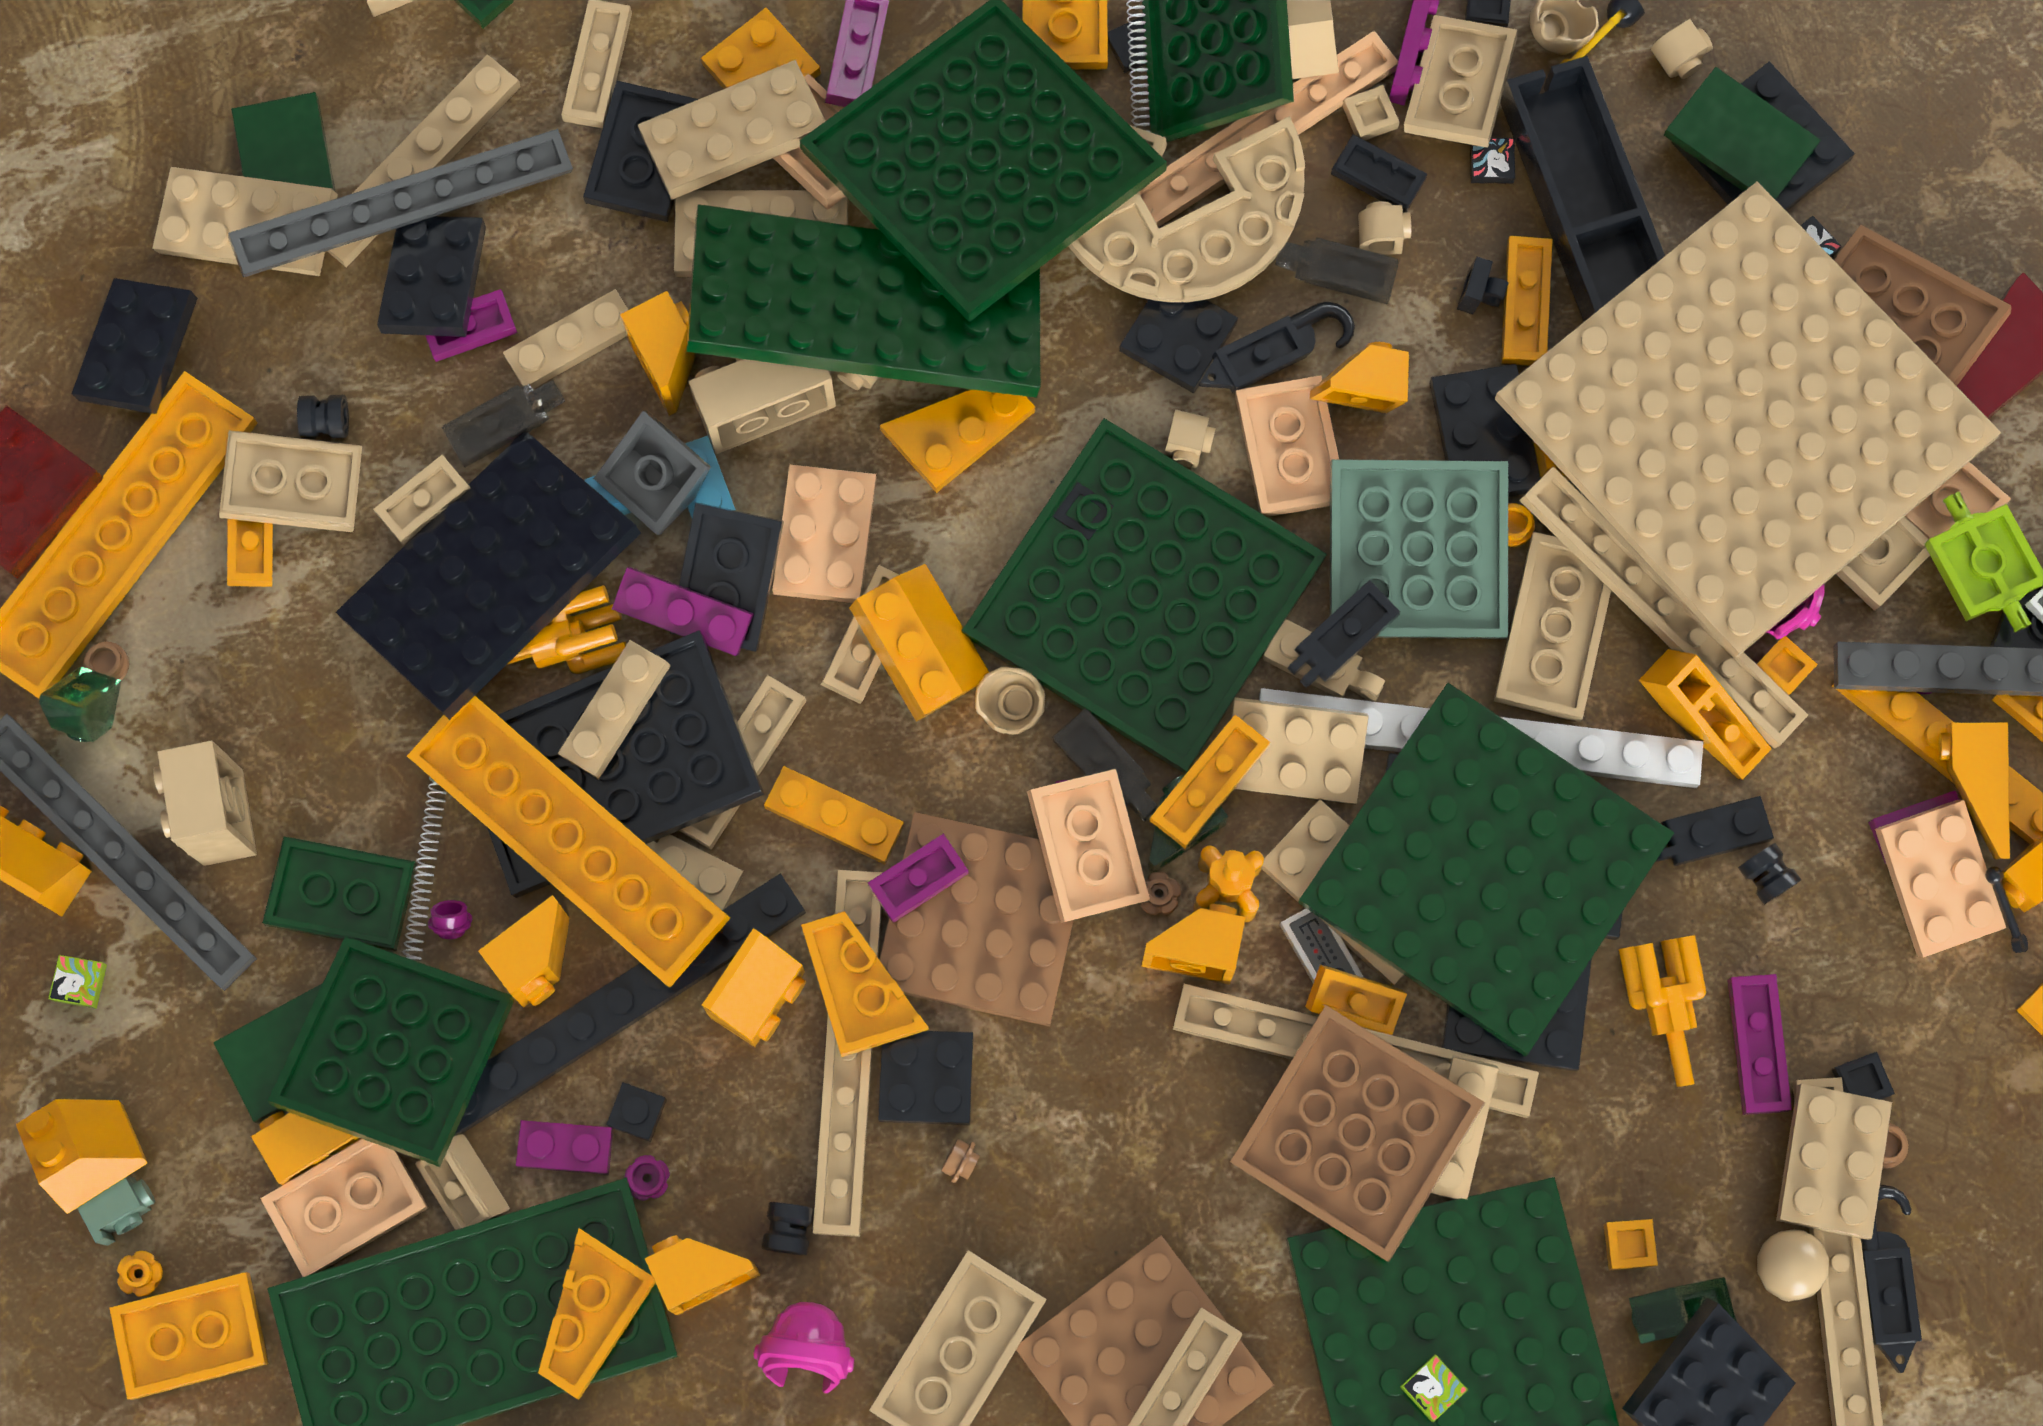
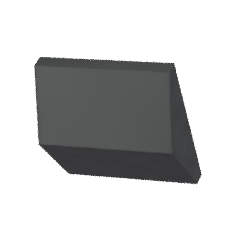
[593,410,711,535]

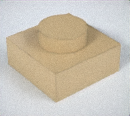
[1342,85,1399,140]

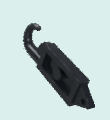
[1199,301,1355,393]
[1861,1185,1922,1373]

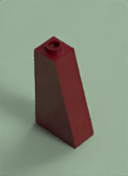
[1957,272,2043,419]

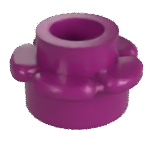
[428,900,473,939]
[624,1155,670,1201]

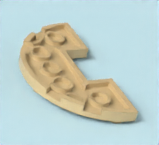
[1069,116,1305,302]

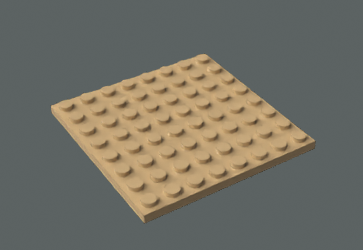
[1495,182,2001,658]

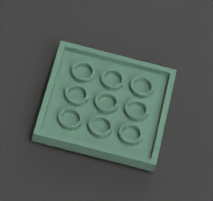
[1330,459,1508,639]

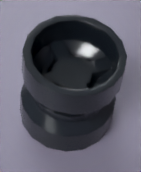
[297,394,349,439]
[1738,843,1801,905]
[762,1202,814,1256]

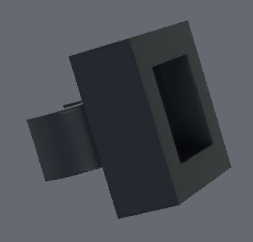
[1457,256,1509,315]

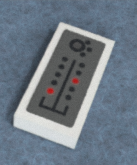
[1280,909,1364,983]

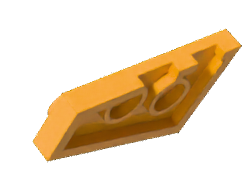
[880,389,1035,493]
[801,911,929,1057]
[538,1228,655,1400]

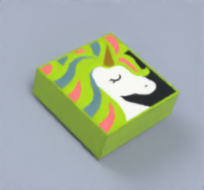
[48,955,107,1009]
[1400,1354,1468,1422]

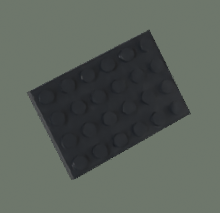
[336,430,641,720]
[487,630,765,898]

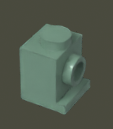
[77,1176,155,1246]

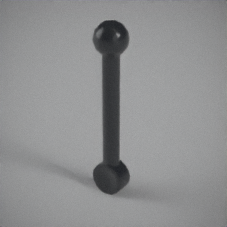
[1985,867,2028,953]

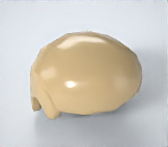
[1529,0,1599,55]
[975,667,1045,735]
[1757,1229,1829,1302]

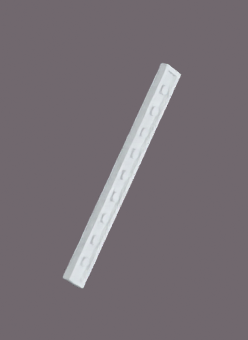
[1259,688,1704,788]

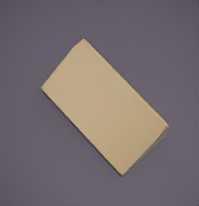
[415,1134,510,1230]

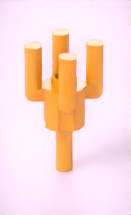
[507,585,627,674]
[1193,845,1264,922]
[1618,935,1706,1087]

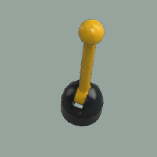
[1560,0,1645,64]

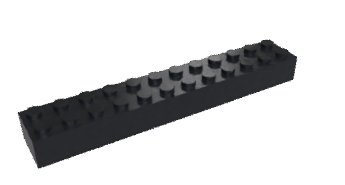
[1500,56,1665,322]

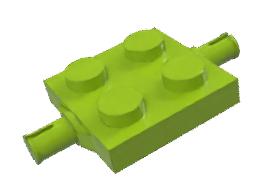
[1924,492,2043,633]

